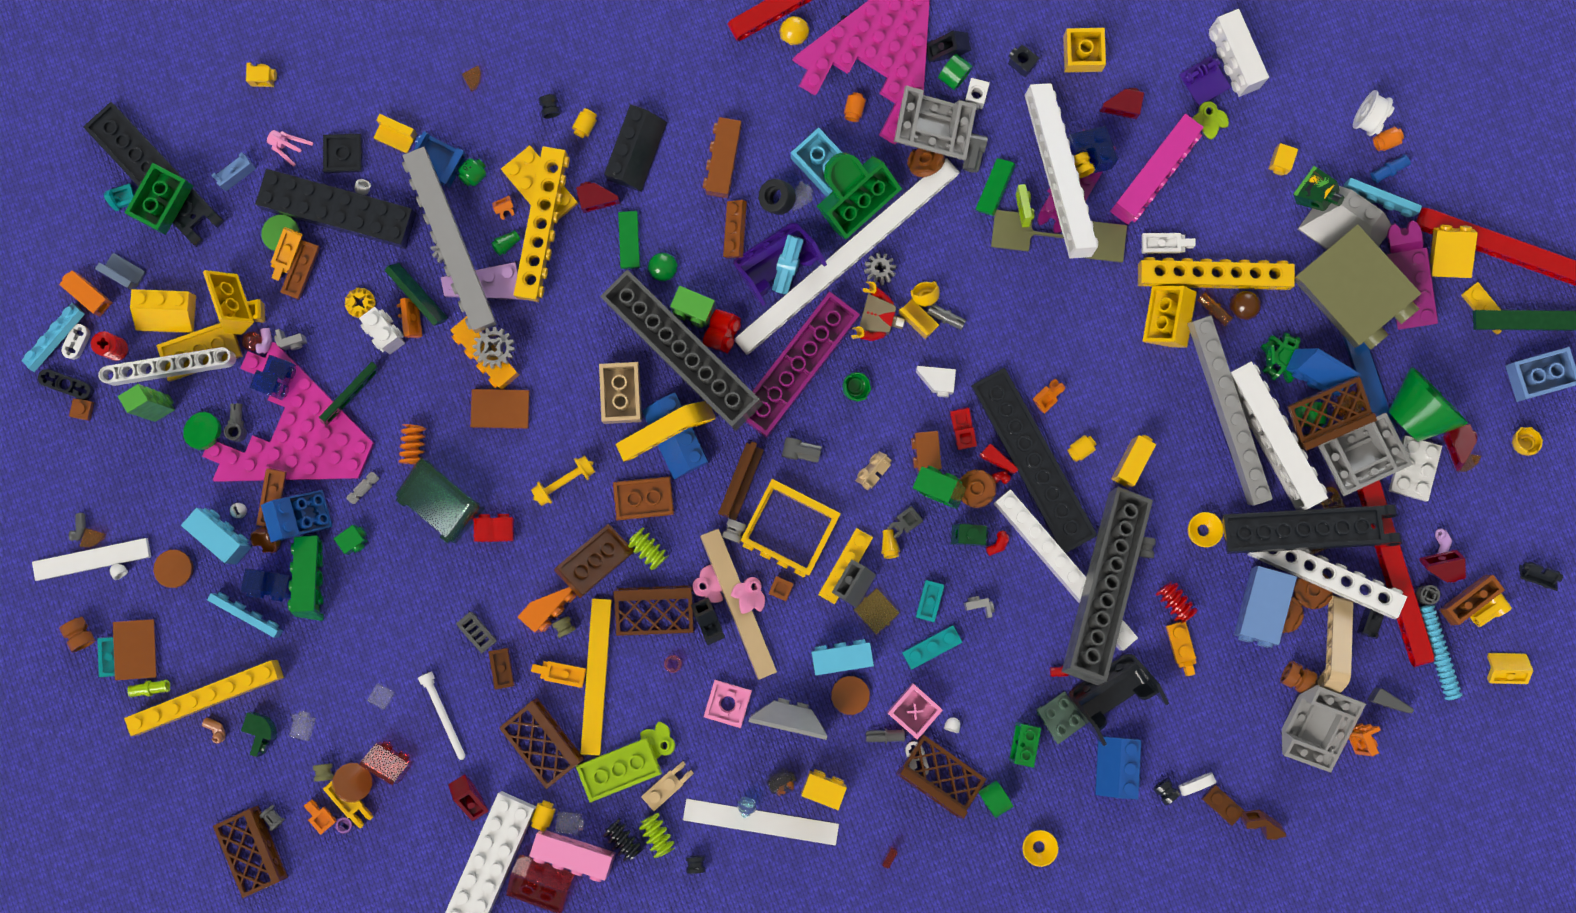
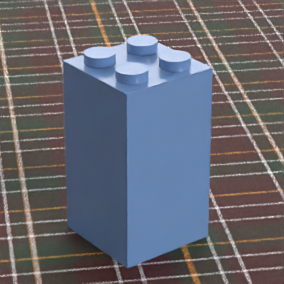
[1234,566,1297,648]

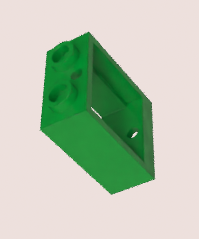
[1009,722,1041,768]

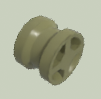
[552,616,576,638]
[313,763,334,782]

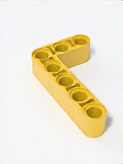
[615,401,716,462]

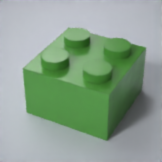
[670,286,716,328]

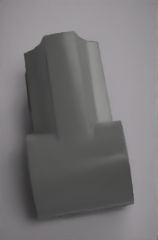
[962,133,988,173]
[782,437,822,463]

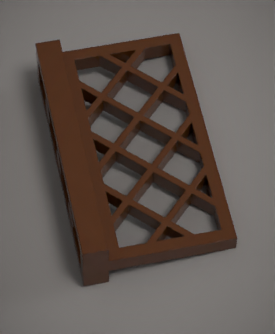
[1287,376,1377,450]
[718,442,764,521]
[614,585,694,636]
[499,698,585,789]
[896,735,986,819]
[213,806,288,898]

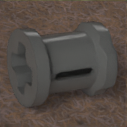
[259,805,285,831]

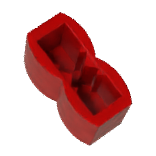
[703,309,741,354]
[474,514,514,542]

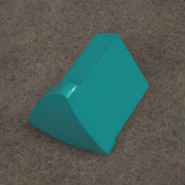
[104,183,135,211]

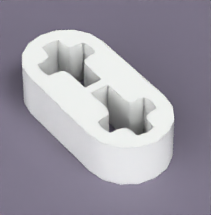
[62,324,90,360]
[905,741,929,776]
[1178,773,1216,796]

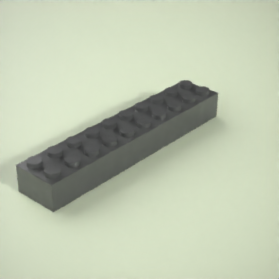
[600,270,763,431]
[1061,487,1153,685]

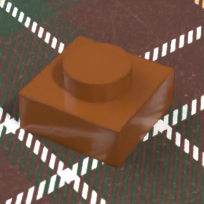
[69,398,94,421]
[768,576,793,601]

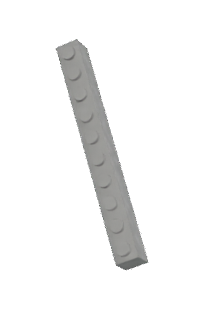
[402,147,497,333]
[1187,316,1273,505]

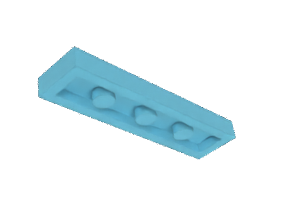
[1343,178,1422,217]
[22,303,85,372]
[207,592,283,638]

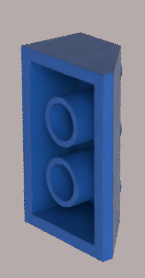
[1286,348,1362,397]
[1095,736,1141,799]

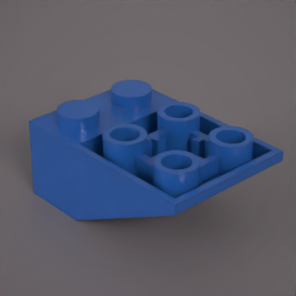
[261,490,332,542]

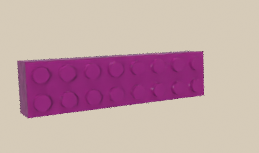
[746,291,860,438]

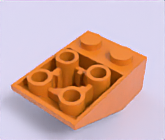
[518,587,577,633]

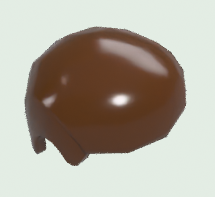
[1229,291,1261,320]
[250,526,281,554]

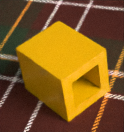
[1268,143,1298,175]

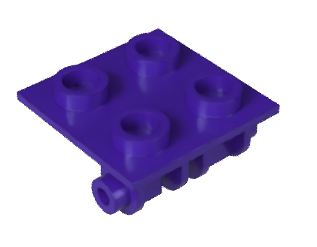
[1179,56,1231,106]

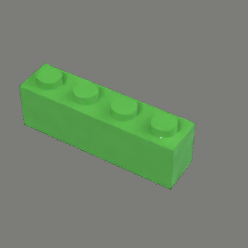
[118,384,175,422]

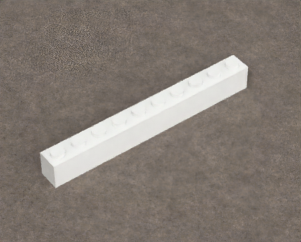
[1025,84,1098,258]
[993,489,1138,651]

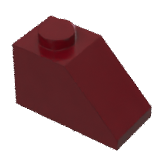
[1100,88,1144,119]
[576,182,620,213]
[1443,424,1477,471]
[1419,550,1466,583]
[448,774,489,821]

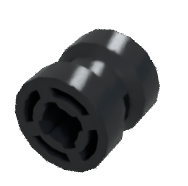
[538,94,561,119]
[1153,778,1180,805]

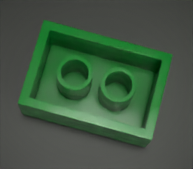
[124,163,193,235]
[913,465,966,510]

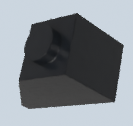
[926,30,971,62]

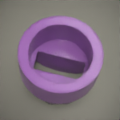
[336,817,352,834]

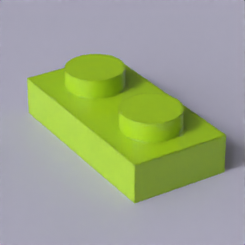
[1015,184,1034,227]

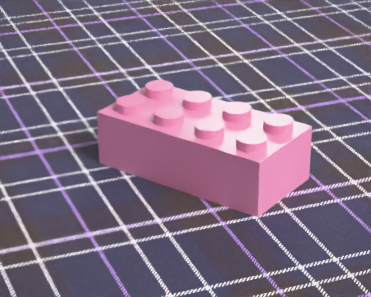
[529,830,616,882]

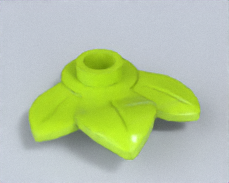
[1192,101,1229,140]
[640,722,675,759]

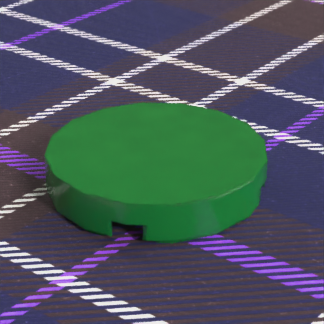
[183,412,221,450]

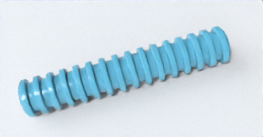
[1419,604,1462,700]

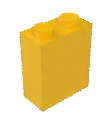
[1429,225,1478,278]
[1111,435,1156,488]

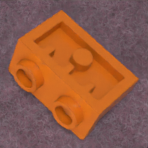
[1349,723,1381,756]

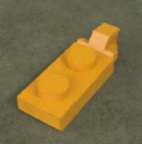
[271,227,303,281]
[1166,622,1196,676]
[531,661,587,688]

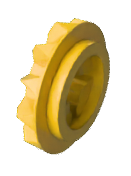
[344,288,375,318]

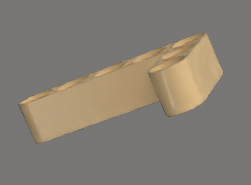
[1314,595,1353,693]

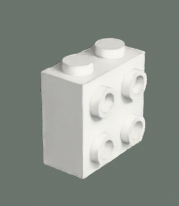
[359,307,405,354]

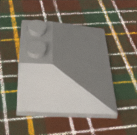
[894,86,977,160]
[1298,186,1391,250]
[1318,413,1413,496]
[1282,685,1366,773]
[749,698,827,740]

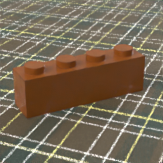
[703,117,742,199]

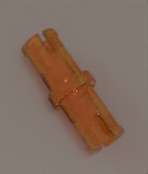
[1197,292,1233,327]

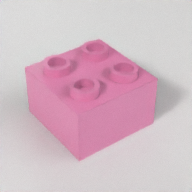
[887,683,943,740]

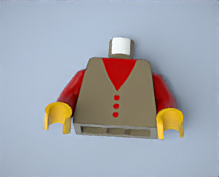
[851,281,905,341]

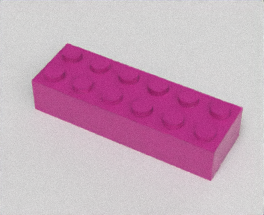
[1110,114,1204,225]

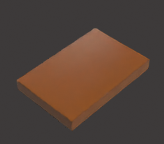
[470,389,530,429]
[613,476,674,521]
[113,619,157,681]

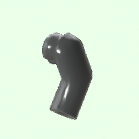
[69,513,86,542]

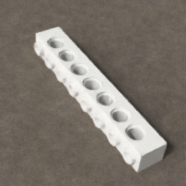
[1247,550,1407,619]

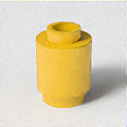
[572,108,597,138]
[1067,435,1097,462]
[531,800,556,831]

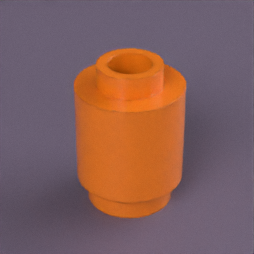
[844,92,866,122]
[1373,127,1404,151]

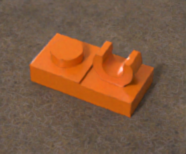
[397,298,423,338]

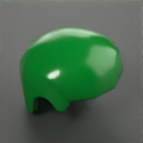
[647,253,678,281]
[842,372,871,402]

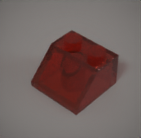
[359,741,413,785]

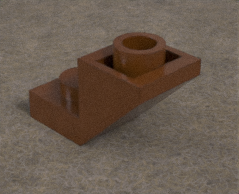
[1241,809,1286,840]

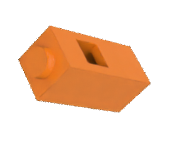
[59,270,113,317]

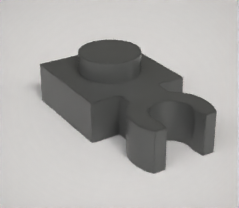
[887,506,923,538]

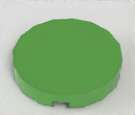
[261,215,301,251]

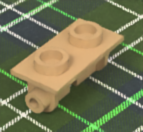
[855,451,892,490]

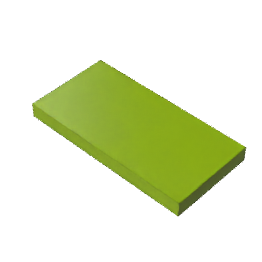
[576,737,662,802]

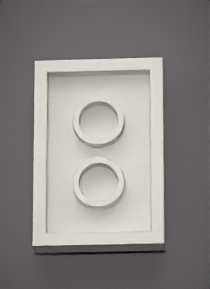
[1389,436,1442,502]

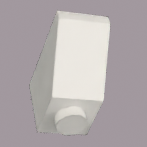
[916,366,956,397]

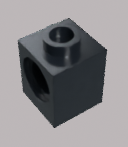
[1008,44,1039,78]

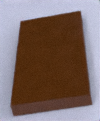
[554,524,634,598]

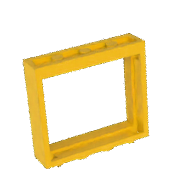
[740,479,841,577]

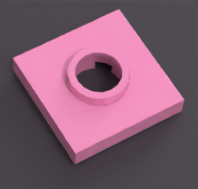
[704,680,752,728]

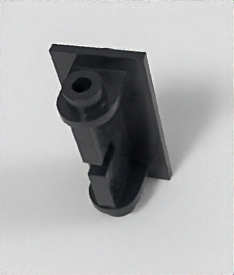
[1519,561,1563,591]

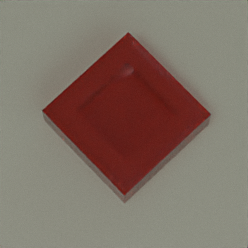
[881,846,898,869]

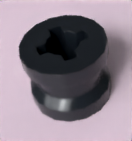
[686,855,706,874]

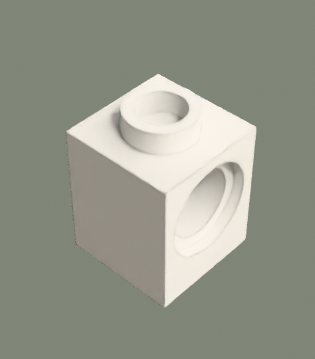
[965,78,990,110]

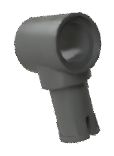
[224,403,247,442]

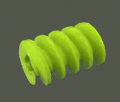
[628,527,669,570]
[639,813,675,858]

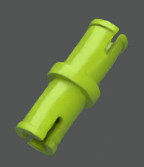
[127,680,170,698]

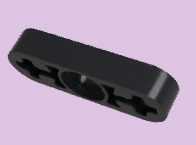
[38,369,94,400]

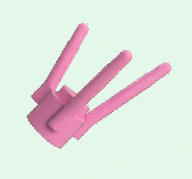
[267,130,313,166]

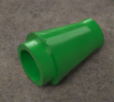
[491,230,521,256]

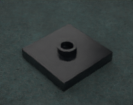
[323,134,362,173]

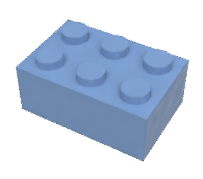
[1505,347,1576,402]

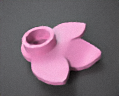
[692,565,723,603]
[731,577,765,614]

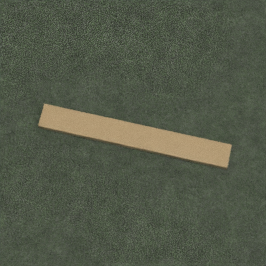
[700,529,777,680]

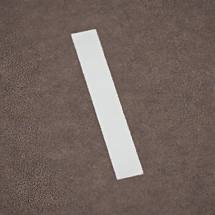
[683,799,839,845]

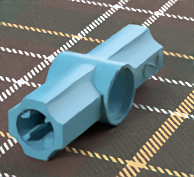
[772,235,804,294]

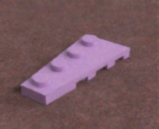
[441,262,523,300]

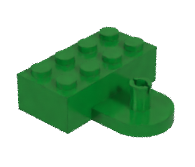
[816,152,902,239]

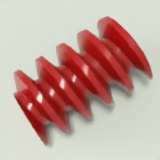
[91,331,128,361]
[1155,581,1198,624]

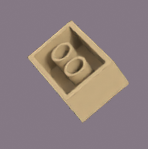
[599,362,642,424]

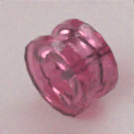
[664,655,682,673]

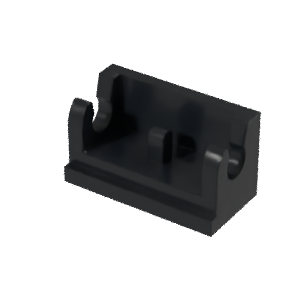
[1357,597,1387,639]

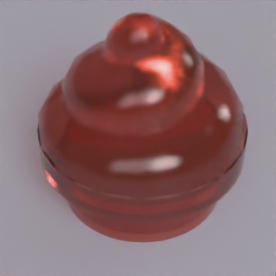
[242,332,262,351]

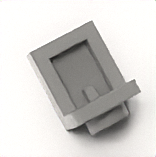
[274,329,307,350]
[964,596,994,618]

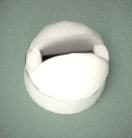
[355,179,371,195]
[230,503,247,518]
[110,564,128,580]
[944,717,960,733]

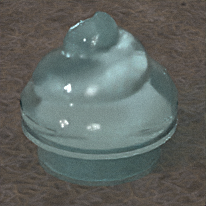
[737,797,757,818]

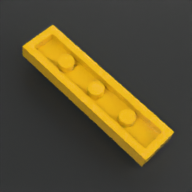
[818,528,873,604]

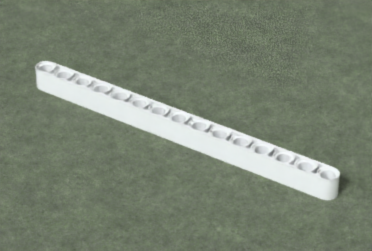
[734,158,960,355]

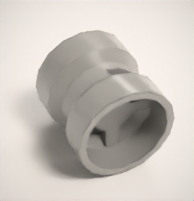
[722,519,746,543]

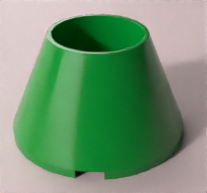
[1389,367,1468,442]

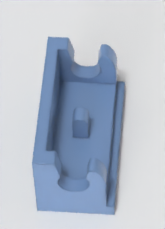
[211,152,256,191]

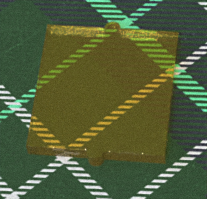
[854,588,899,635]

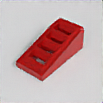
[979,444,1018,474]

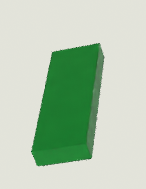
[976,158,1016,216]
[618,211,640,269]

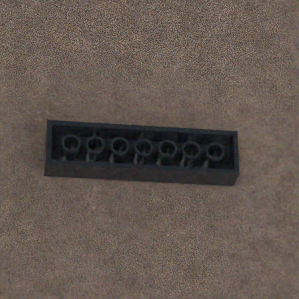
[255,169,416,249]

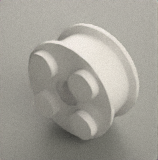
[1353,90,1394,136]

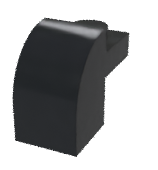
[691,598,725,645]

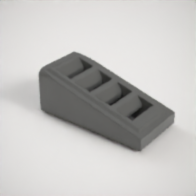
[456,612,497,654]
[1367,688,1414,713]

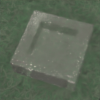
[367,683,395,710]

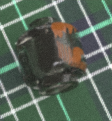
[766,767,797,796]

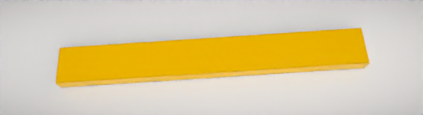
[581,599,612,755]

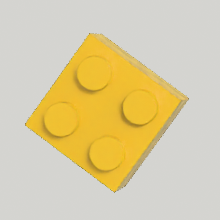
[1063,28,1106,72]
[801,769,847,810]

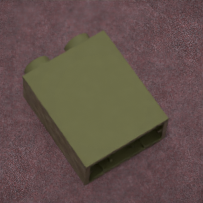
[1295,224,1421,350]

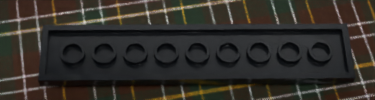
[971,367,1097,553]

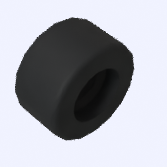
[758,179,796,215]

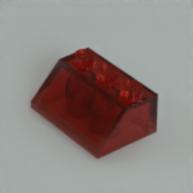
[506,854,575,913]

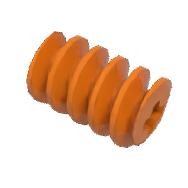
[398,424,426,465]

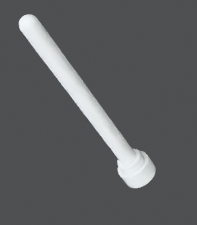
[418,671,465,760]

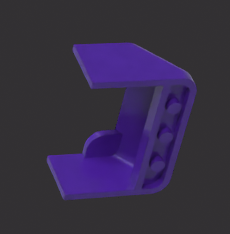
[733,223,827,306]

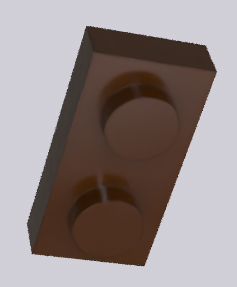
[488,648,515,690]
[1201,784,1245,826]

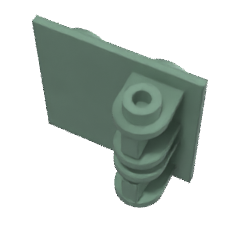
[1036,691,1085,744]

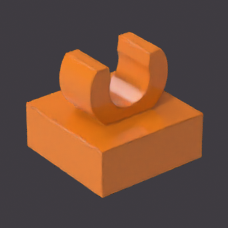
[492,196,514,220]

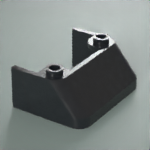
[1069,654,1169,746]

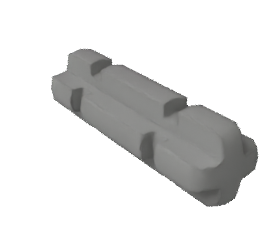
[346,472,379,504]

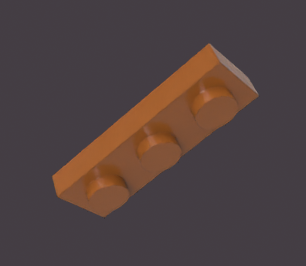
[723,200,747,258]
[280,240,320,300]
[256,468,287,526]

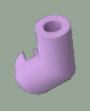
[255,328,272,354]
[1435,528,1452,554]

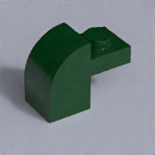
[241,712,277,757]

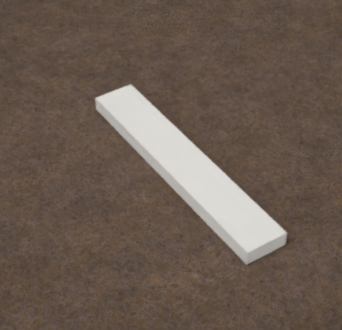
[32,538,151,581]

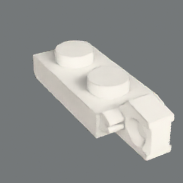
[1142,233,1195,254]

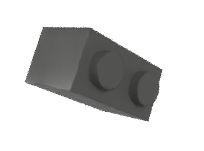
[832,559,876,608]

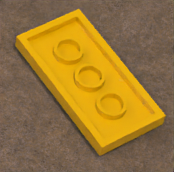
[501,145,578,224]
[156,323,243,382]

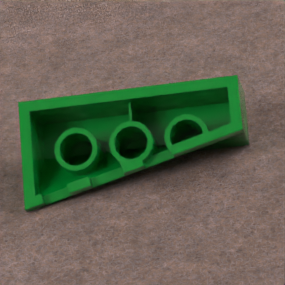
[288,536,324,621]

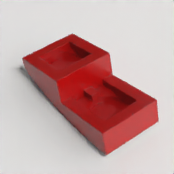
[950,407,977,450]

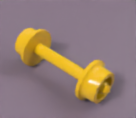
[531,456,595,506]

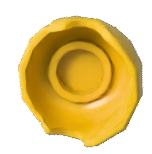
[779,16,809,45]
[911,281,940,307]
[1512,427,1543,456]

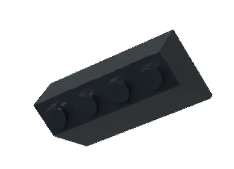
[604,104,667,192]

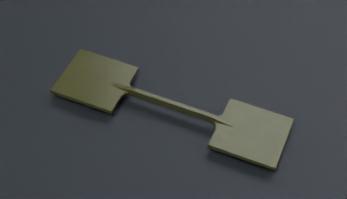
[991,210,1127,263]

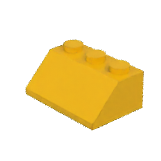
[203,270,254,335]
[1143,286,1197,348]
[130,289,196,333]

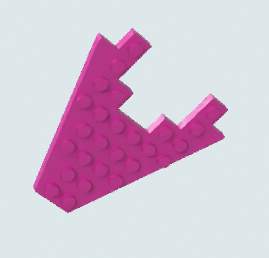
[792,0,930,145]
[202,342,375,482]

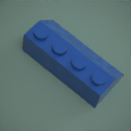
[642,393,709,480]

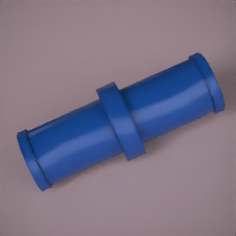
[1370,154,1411,184]

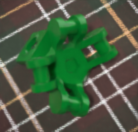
[1260,332,1301,383]

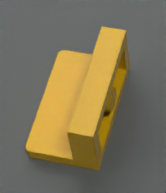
[374,114,417,153]
[899,299,939,339]
[1487,653,1533,684]

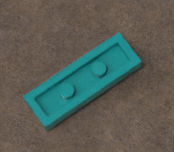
[902,625,962,670]

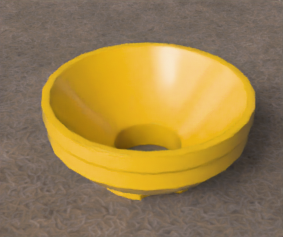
[1187,512,1223,547]
[1022,830,1058,867]

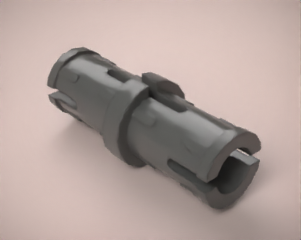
[927,304,966,331]

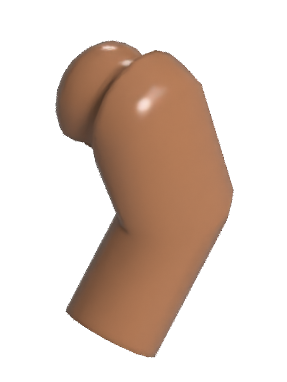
[202,717,226,744]

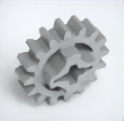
[472,327,515,369]

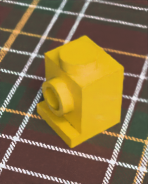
[246,63,277,87]

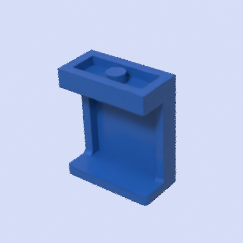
[410,131,467,189]

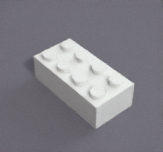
[1209,9,1269,97]

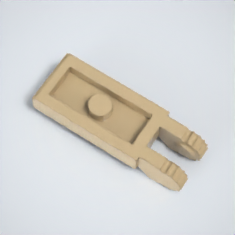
[641,761,694,811]

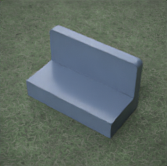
[95,253,146,290]

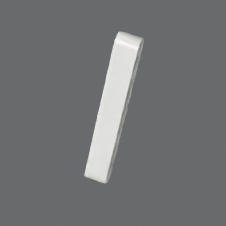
[99,347,236,386]

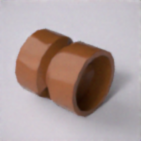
[59,617,96,653]
[1280,661,1318,693]

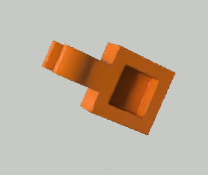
[1033,379,1065,414]
[304,799,337,835]

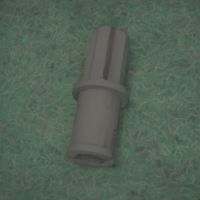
[866,728,905,744]

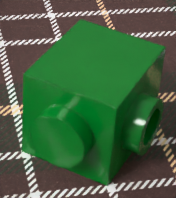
[333,525,368,555]

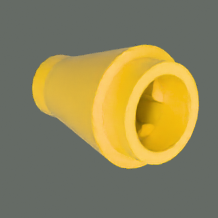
[881,529,900,559]

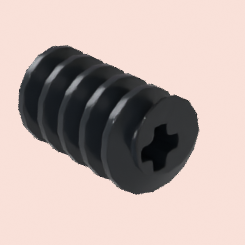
[603,818,644,863]

